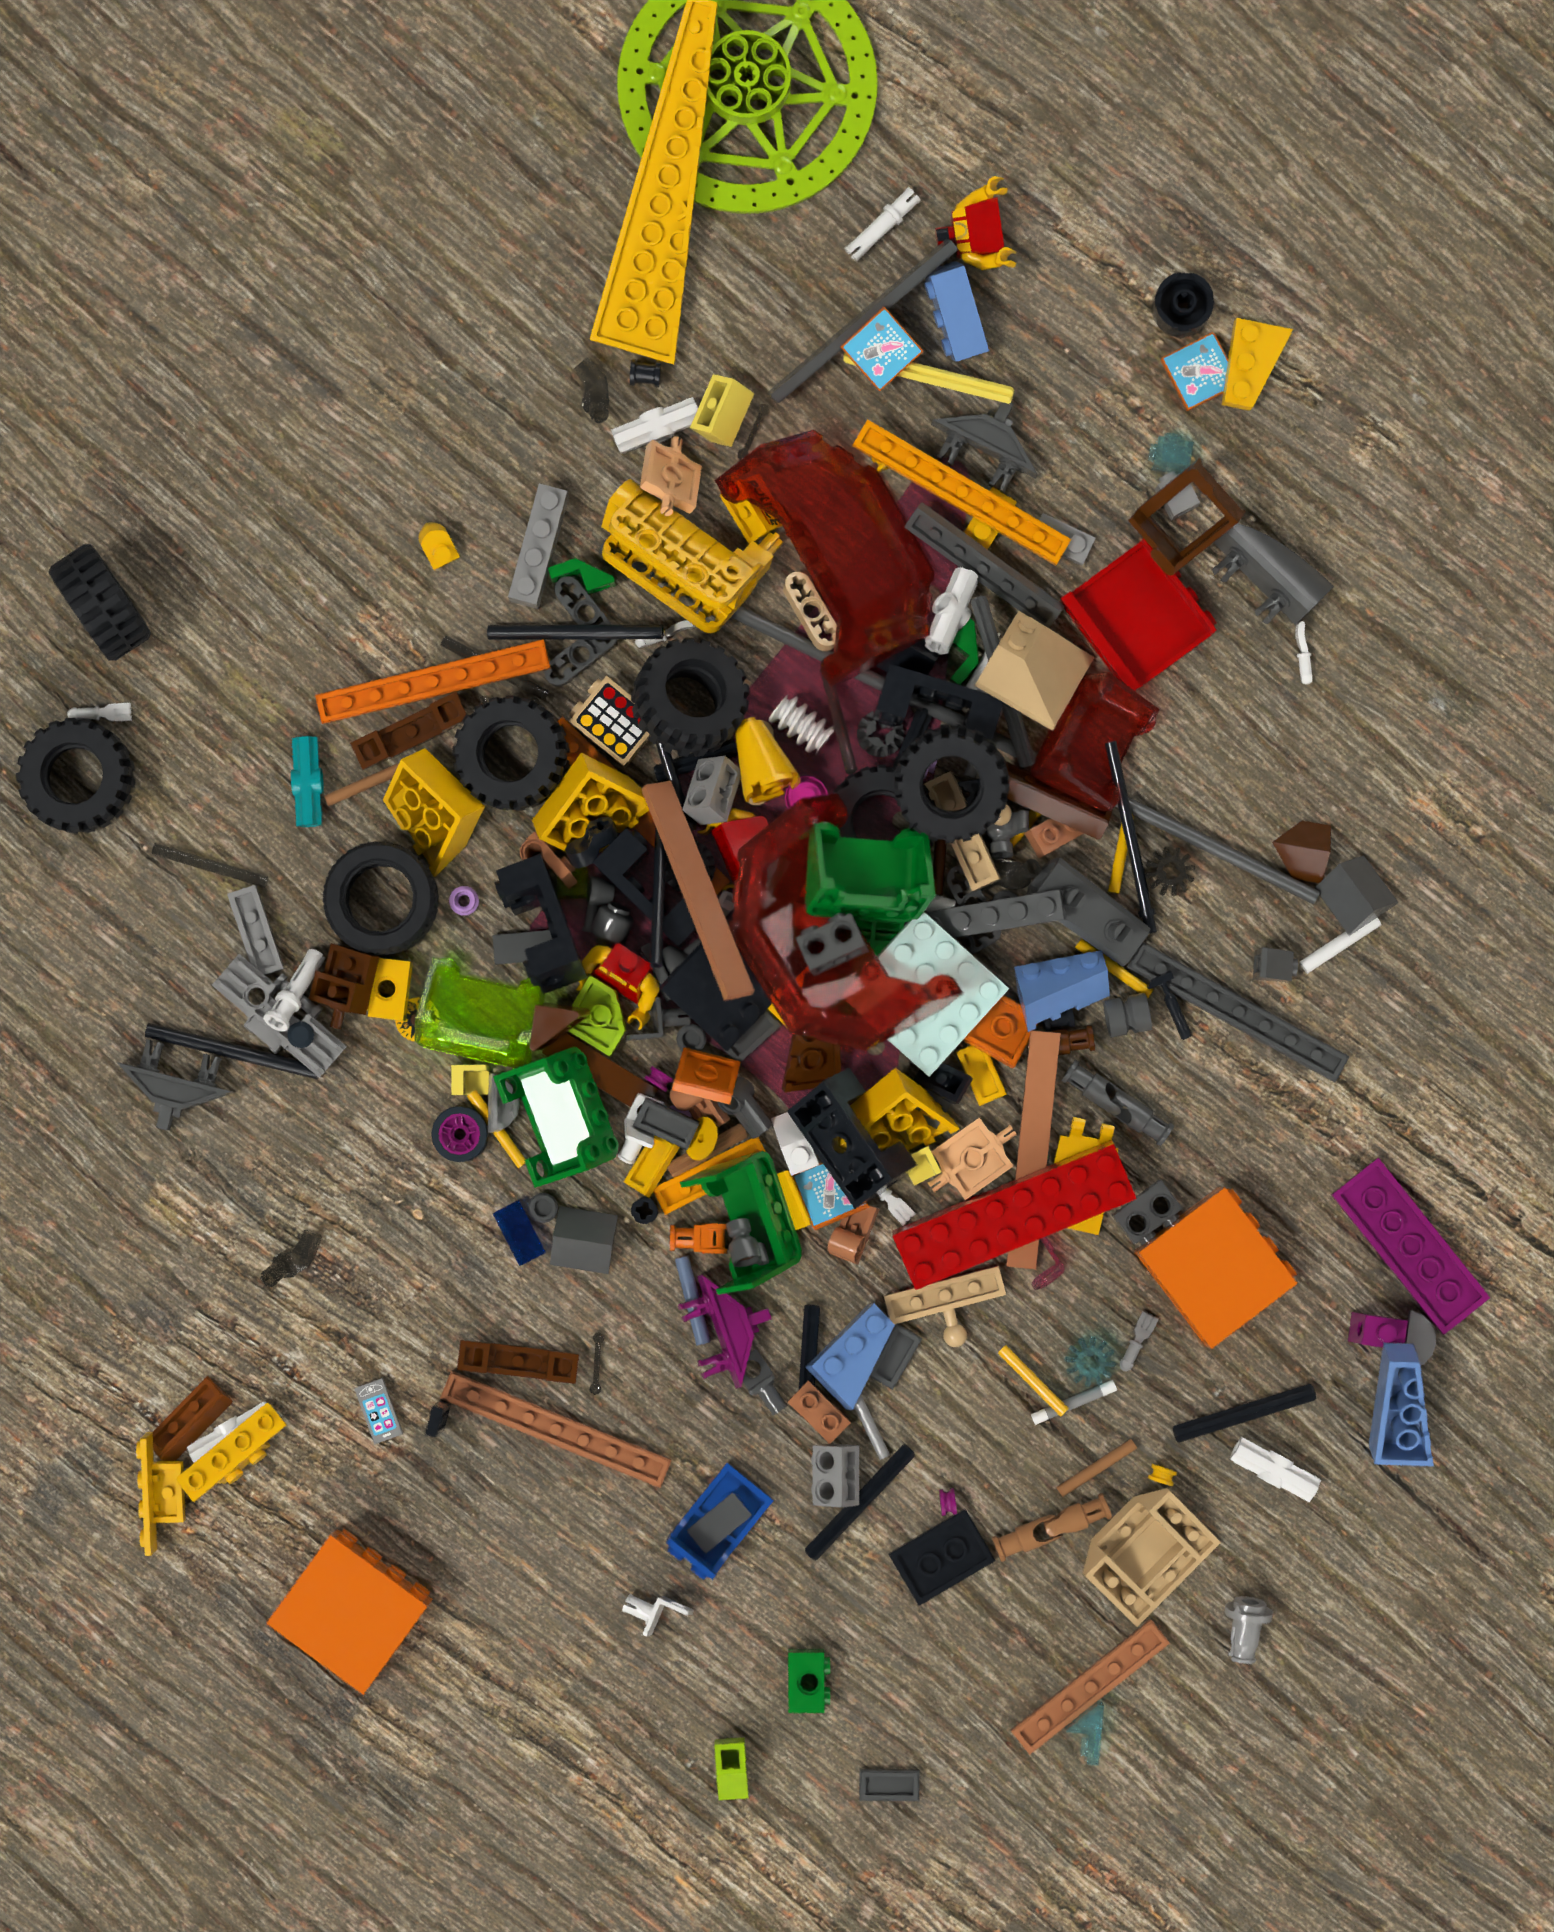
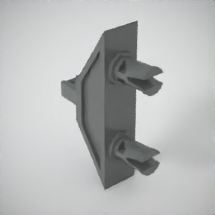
[931,402,1037,493]
[117,1039,235,1131]

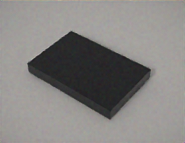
[888,1508,996,1606]

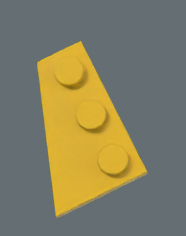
[1222,318,1293,411]

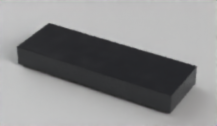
[425,1400,451,1438]

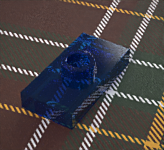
[492,1200,547,1266]

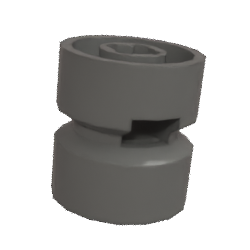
[1103,993,1152,1038]

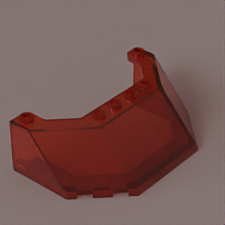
[715,430,935,687]
[729,793,964,1051]

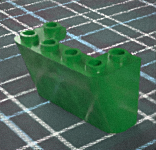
[493,1047,618,1188]

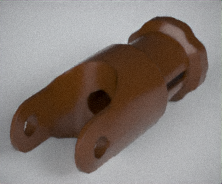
[1026,1025,1095,1056]

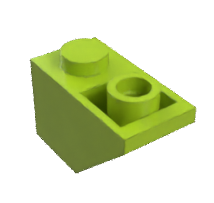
[714,1737,749,1800]

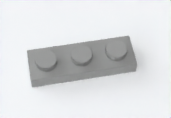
[227,885,284,976]

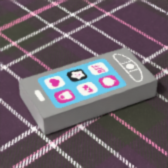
[354,1378,403,1445]

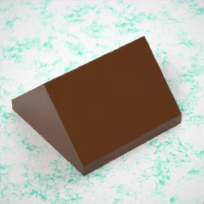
[529,1003,592,1052]

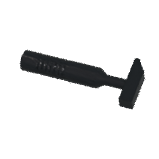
[1147,971,1192,1040]

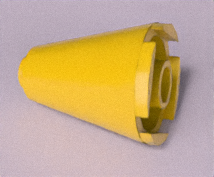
[735,717,801,803]

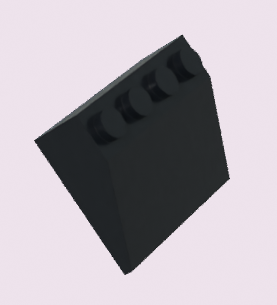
[659,901,808,1052]

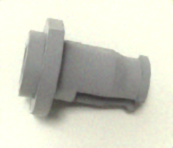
[1224,1596,1273,1664]

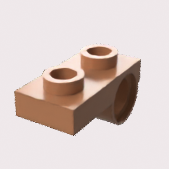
[1024,818,1084,859]
[520,832,578,889]
[670,1089,731,1129]
[827,1205,880,1264]
[787,1380,851,1444]

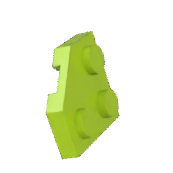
[569,975,627,1057]

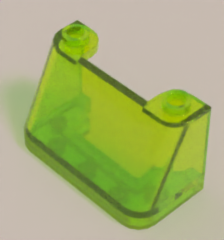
[414,957,547,1068]

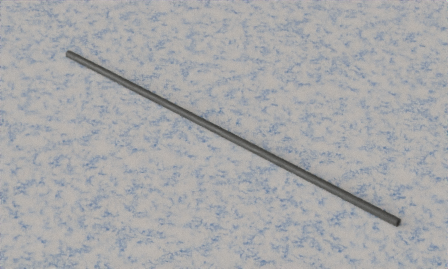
[599,539,1320,904]

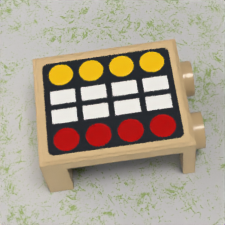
[569,676,650,769]

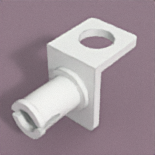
[618,1093,664,1164]
[622,1594,694,1637]

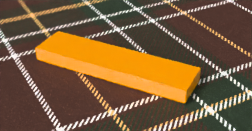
[653,1137,766,1215]

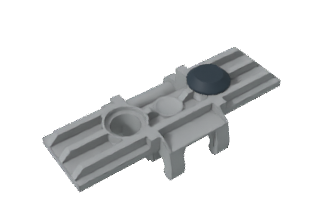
[212,954,347,1078]

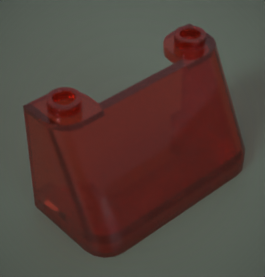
[1031,672,1160,812]

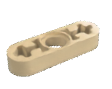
[783,572,840,651]

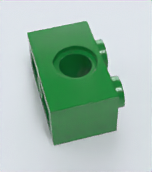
[788,1649,830,1713]

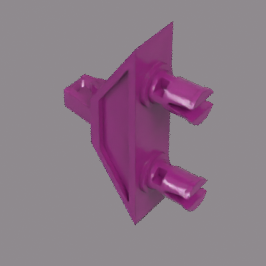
[678,1274,772,1389]

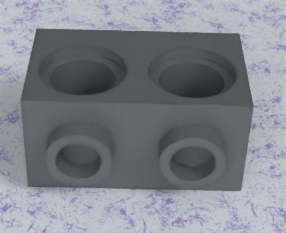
[796,913,869,976]
[1111,1180,1183,1245]

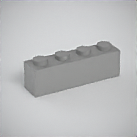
[508,483,569,610]

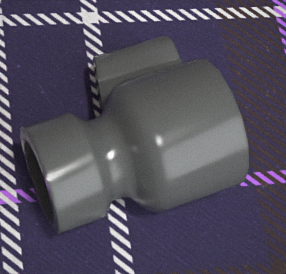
[986,810,1029,859]
[726,1218,769,1267]

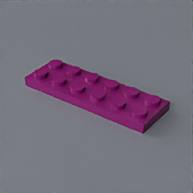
[1330,1158,1490,1335]

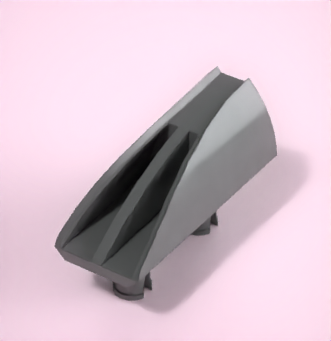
[1213,523,1334,625]
[1027,857,1150,967]

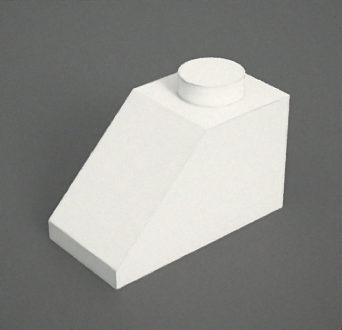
[771,1112,820,1176]

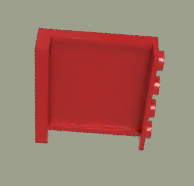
[1059,538,1217,696]

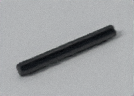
[1172,1384,1316,1443]
[805,1444,915,1561]

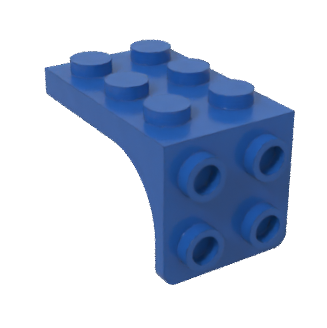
[666,1462,774,1580]

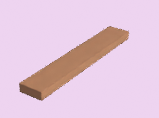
[1011,1619,1170,1755]

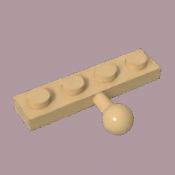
[924,771,1012,892]
[883,1265,1006,1347]

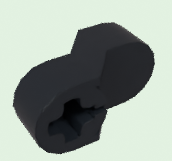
[565,817,619,868]

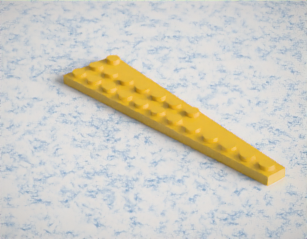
[589,0,718,365]

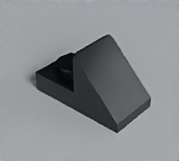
[913,1063,973,1104]

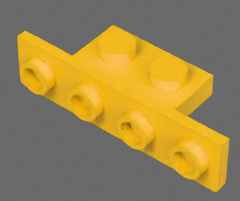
[176,1403,287,1502]
[136,1432,186,1556]

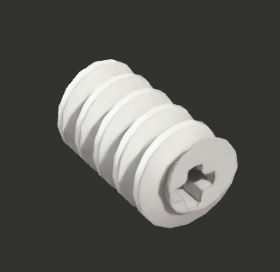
[768,694,836,755]

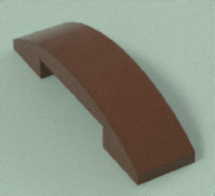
[350,692,467,770]
[542,1033,658,1112]
[457,1340,579,1384]

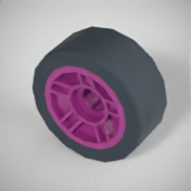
[431,1106,489,1162]

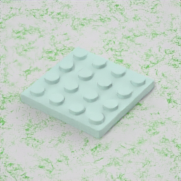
[841,912,1009,1077]

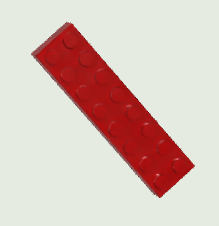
[892,1140,1137,1290]

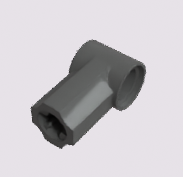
[718,1077,773,1139]

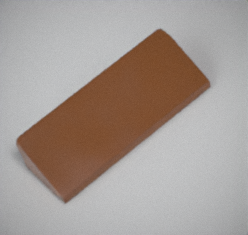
[153,1376,233,1461]

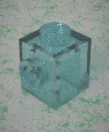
[1148,433,1194,474]

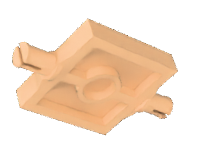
[640,436,702,516]
[927,1117,1017,1200]

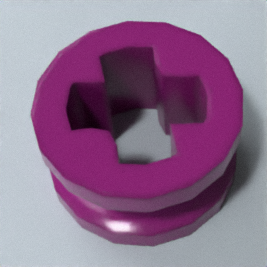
[644,1066,674,1092]
[939,1488,957,1516]

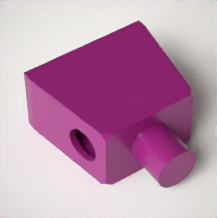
[1348,1312,1408,1348]

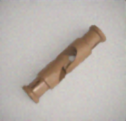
[992,1493,1112,1562]

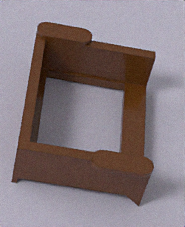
[1128,457,1246,576]

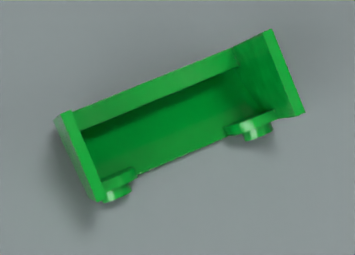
[680,1151,802,1295]

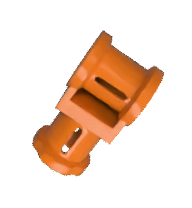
[670,1223,728,1254]

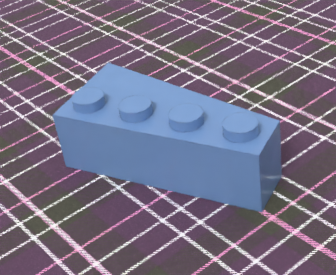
[1369,1343,1434,1466]

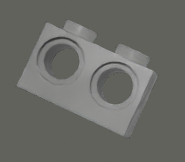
[682,756,741,825]
[811,1444,859,1507]

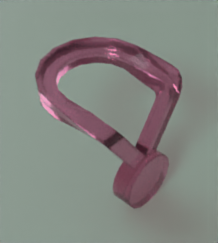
[1031,1236,1065,1290]

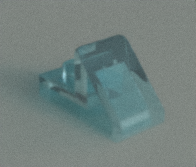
[1064,1701,1104,1766]

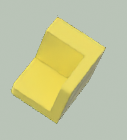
[451,1065,489,1095]
[908,1146,942,1186]

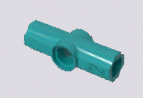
[291,736,324,827]

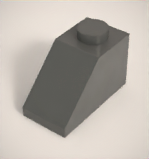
[1252,947,1298,983]

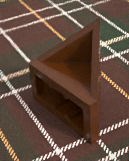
[1272,821,1331,884]

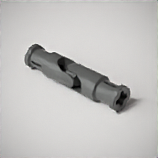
[1061,1060,1174,1146]

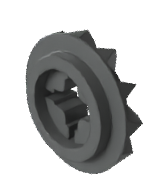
[857,711,904,757]

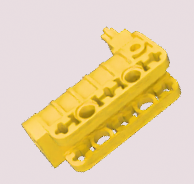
[601,479,783,633]

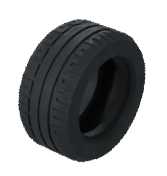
[323,841,439,956]

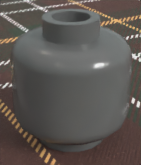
[591,902,634,947]

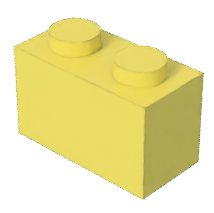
[690,374,754,447]

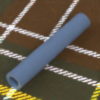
[675,1255,711,1346]

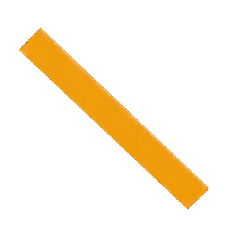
[852,419,1071,566]

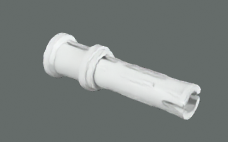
[263,949,325,1031]

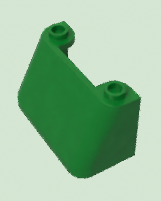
[805,822,936,922]

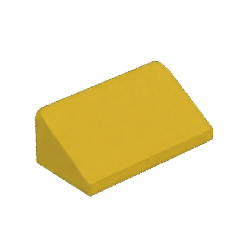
[777,1169,811,1230]

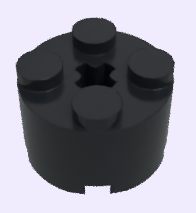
[1151,272,1214,339]

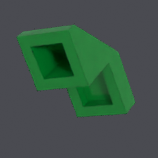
[548,558,616,595]
[949,618,978,686]

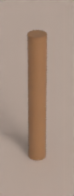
[324,762,400,806]
[1056,1439,1137,1497]

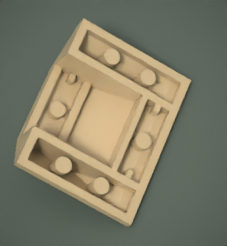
[975,611,1094,731]
[1083,1488,1221,1627]

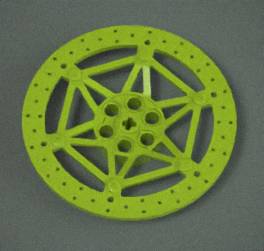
[617,0,877,214]

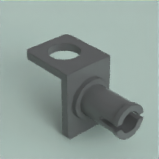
[626,997,691,1041]
[743,1349,788,1416]

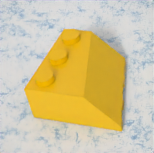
[383,748,485,877]
[532,753,649,853]
[838,1068,960,1152]

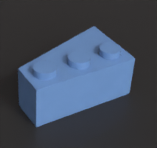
[924,261,989,362]
[1014,950,1110,1032]
[805,1303,895,1410]

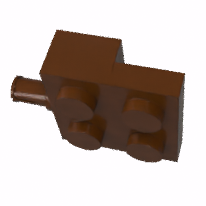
[309,943,380,1029]

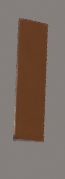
[1005,762,1113,840]

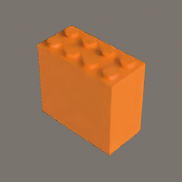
[1134,1187,1298,1349]
[266,1529,433,1695]

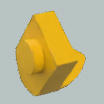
[418,522,460,570]

